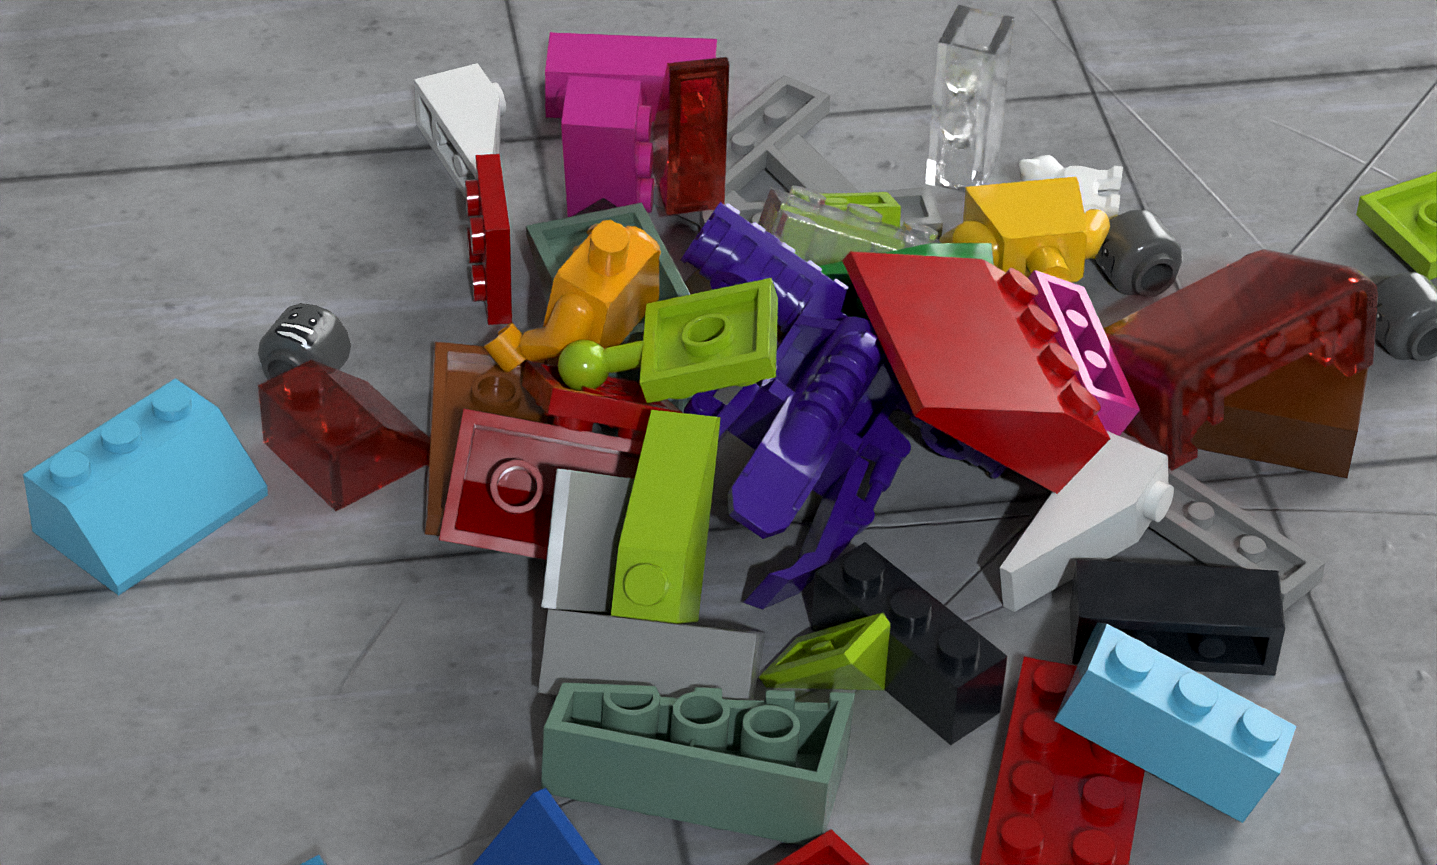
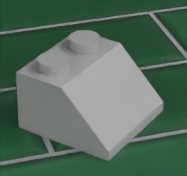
[541,469,635,614]

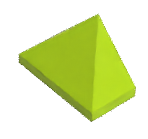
[759,613,891,690]

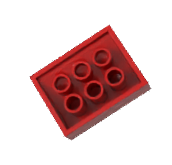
[842,251,1110,494]

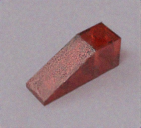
[653,57,730,215]

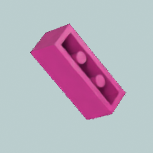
[545,32,717,124]
[561,75,654,217]
[1028,270,1140,436]

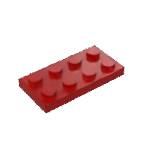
[979,657,1145,865]

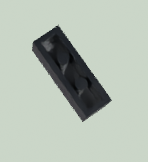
[811,542,1008,745]
[1069,559,1285,676]

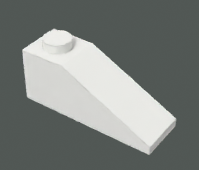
[414,63,506,199]
[1000,431,1174,612]

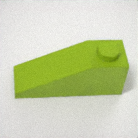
[611,410,721,624]

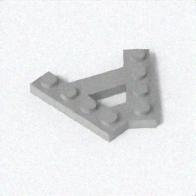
[653,75,943,246]

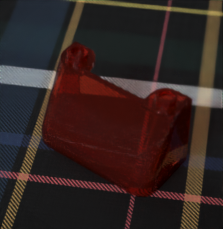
[1103,249,1378,471]

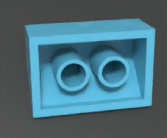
[23,378,268,596]
[1054,623,1296,823]

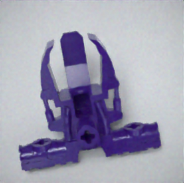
[680,202,1007,610]

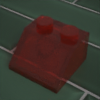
[258,360,429,511]

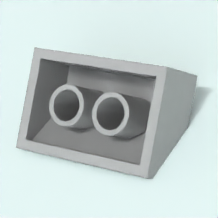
[538,609,765,700]

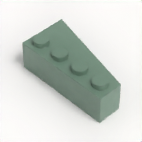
[541,683,855,846]

